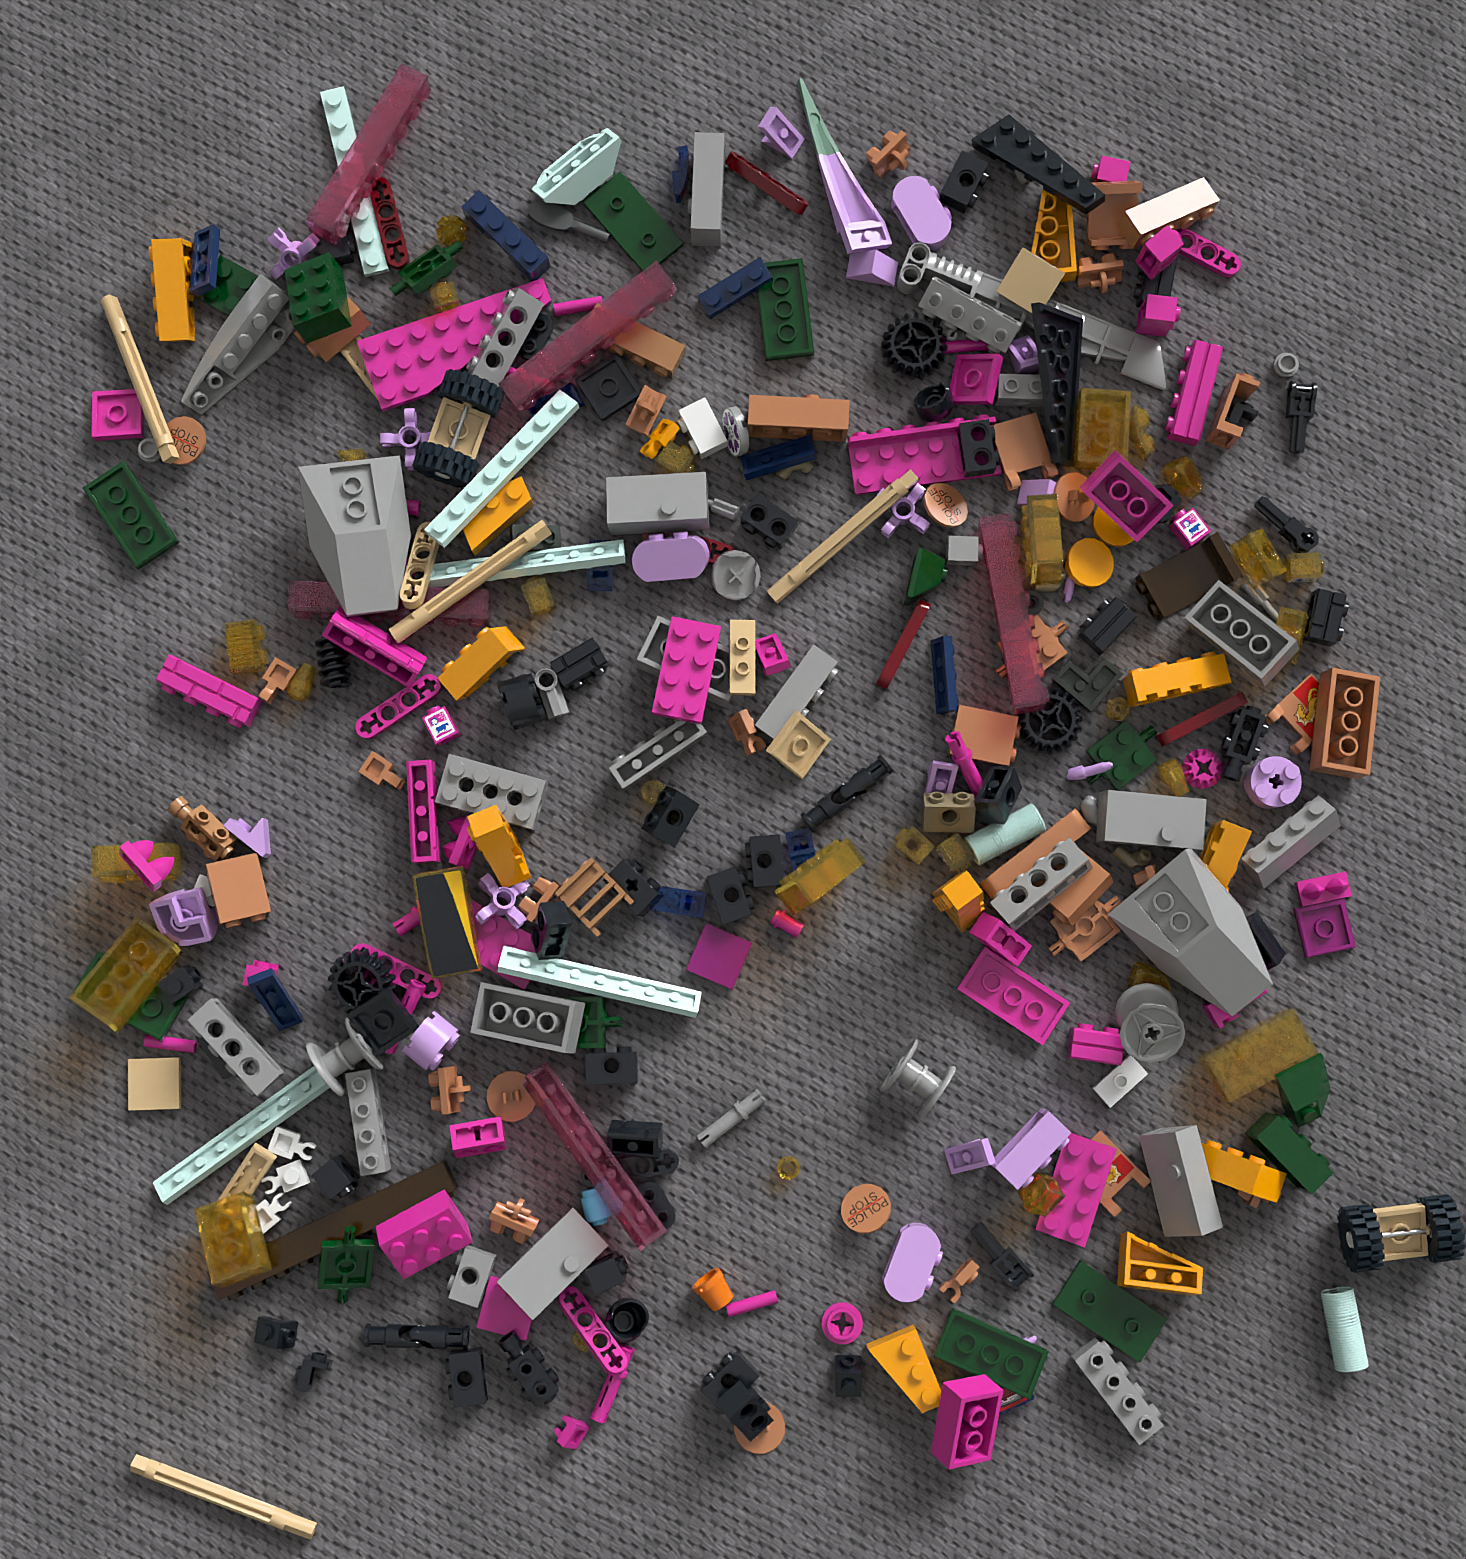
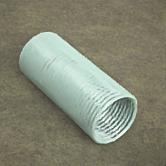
[964,803,1046,866]
[1320,1287,1369,1372]

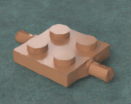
[995,615,1069,684]
[1048,896,1121,962]

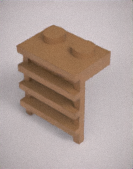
[555,857,634,937]

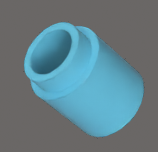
[580,1186,611,1226]

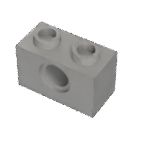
[995,374,1044,407]
[447,1245,497,1308]

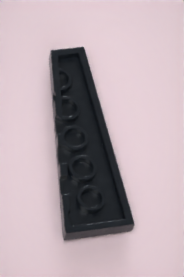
[971,114,1105,215]

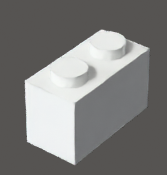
[677,398,728,459]

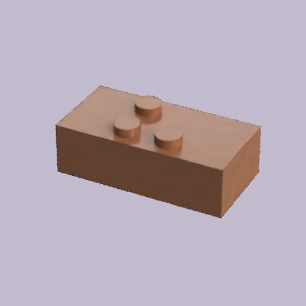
[748,394,850,442]
[1309,668,1380,779]

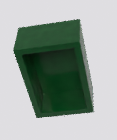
[285,252,352,343]
[1244,1112,1334,1195]

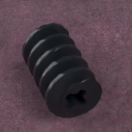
[315,637,352,689]

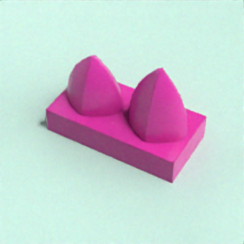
[443,815,477,870]
[119,840,174,893]
[1295,871,1352,907]

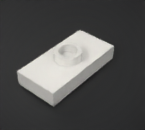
[1092,1055,1148,1108]

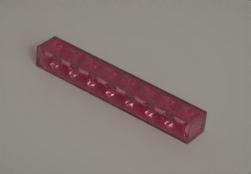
[306,64,431,245]
[498,260,677,411]
[978,513,1049,715]
[287,580,492,627]
[522,1062,667,1252]

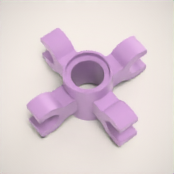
[268,228,320,280]
[380,408,430,471]
[877,483,930,539]
[474,873,530,930]

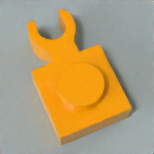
[640,418,680,459]

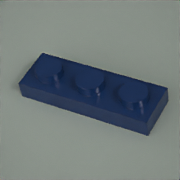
[190,224,220,297]
[698,257,774,319]
[741,434,817,480]
[931,636,959,714]
[247,968,303,1031]

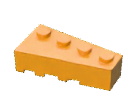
[1031,190,1077,282]
[149,238,195,342]
[1122,651,1232,708]
[932,871,985,933]

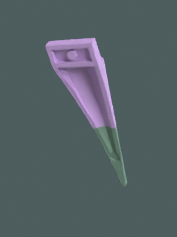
[797,78,892,254]

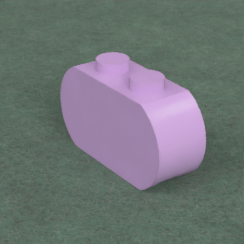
[891,176,952,251]
[632,531,710,582]
[882,1223,943,1302]

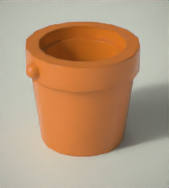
[692,1268,734,1311]

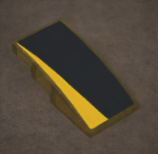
[413,866,483,979]

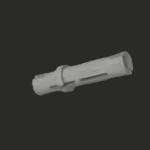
[697,1089,767,1149]

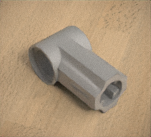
[535,668,570,720]

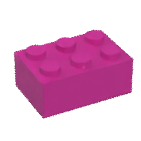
[1080,450,1173,542]
[376,1189,472,1279]
[931,1374,1004,1469]

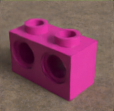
[969,912,1032,967]
[450,1116,507,1159]

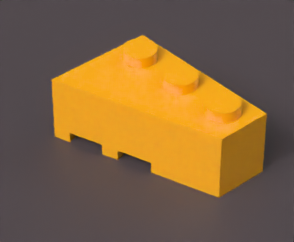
[463,476,534,556]
[438,626,525,701]
[467,805,532,887]
[1199,820,1252,891]
[1201,1139,1287,1203]
[1117,1231,1203,1296]
[866,1324,941,1413]

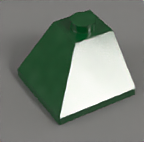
[904,548,948,606]
[1275,1053,1331,1128]

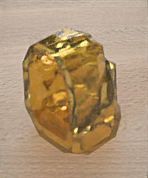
[1161,455,1203,498]
[1128,961,1172,992]

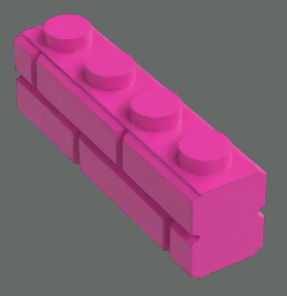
[1165,340,1223,446]
[321,605,427,688]
[156,655,263,729]
[406,760,441,864]

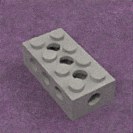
[435,754,549,831]

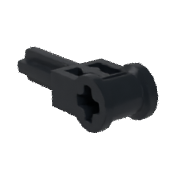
[1285,380,1317,454]
[1254,496,1319,554]
[970,1222,1034,1293]

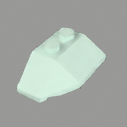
[532,128,621,205]

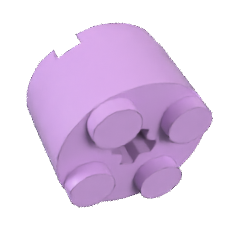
[1244,756,1302,809]
[402,1011,460,1071]

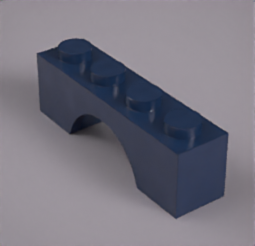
[461,190,551,282]

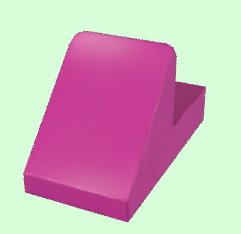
[755,633,791,676]

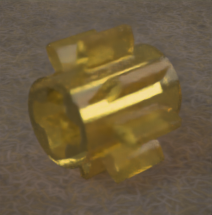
[436,214,467,245]

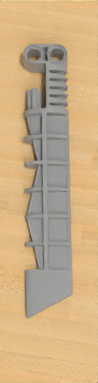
[897,242,1166,390]

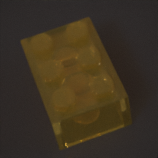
[1073,388,1131,470]
[1021,494,1064,586]
[774,837,866,915]
[91,842,183,884]
[194,1191,272,1288]

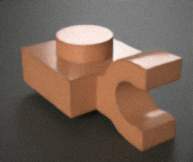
[259,657,298,705]
[727,709,767,756]
[358,751,406,790]
[938,1257,979,1304]

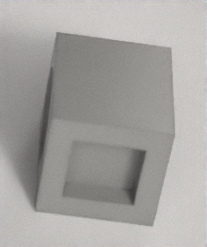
[946,536,983,566]

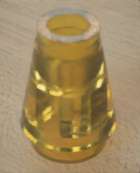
[286,663,316,702]
[1157,758,1189,797]

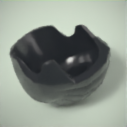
[914,382,954,422]
[606,1297,649,1342]

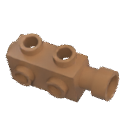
[167,796,238,862]

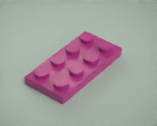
[652,616,721,725]
[465,896,536,990]
[957,947,1070,1045]
[1035,1133,1117,1248]

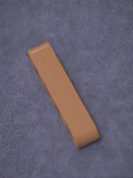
[979,808,1091,900]

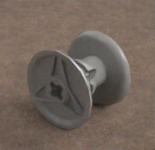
[1115,983,1185,1063]
[306,1017,383,1097]
[880,1039,956,1120]

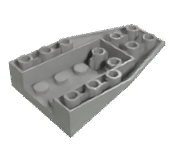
[298,455,411,617]
[1107,848,1273,1016]

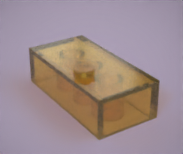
[69,916,183,1034]
[1198,1008,1319,1103]

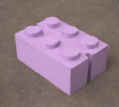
[991,1108,1071,1190]

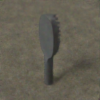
[528,200,610,243]

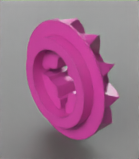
[1182,749,1223,789]
[821,1302,863,1344]

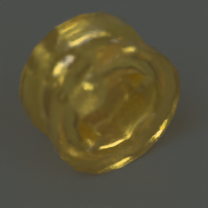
[777,1156,800,1180]

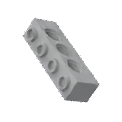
[466,288,544,387]
[990,838,1093,932]
[188,998,285,1096]
[345,1068,391,1176]

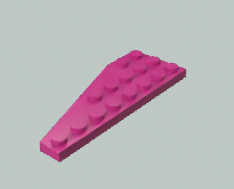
[357,278,551,412]

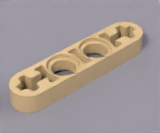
[400,522,439,609]

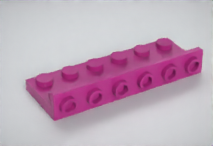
[847,414,1002,496]

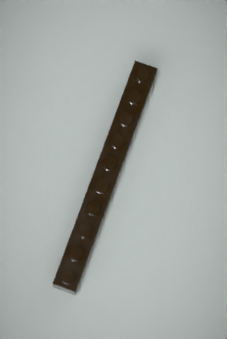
[207,1160,458,1301]

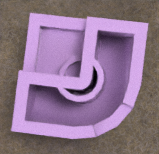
[149,887,218,946]

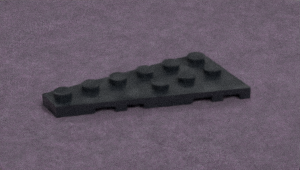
[1031,302,1083,467]

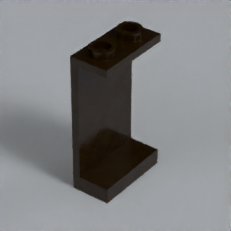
[1135,532,1242,621]

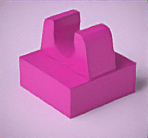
[554,1415,590,1449]

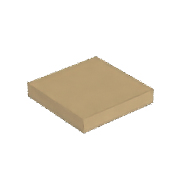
[996,248,1065,313]
[766,710,831,779]
[128,1057,181,1110]

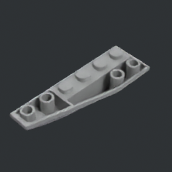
[181,274,295,415]

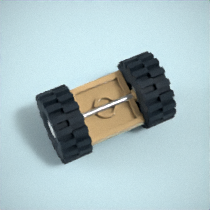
[412,369,505,489]
[1337,1194,1465,1273]

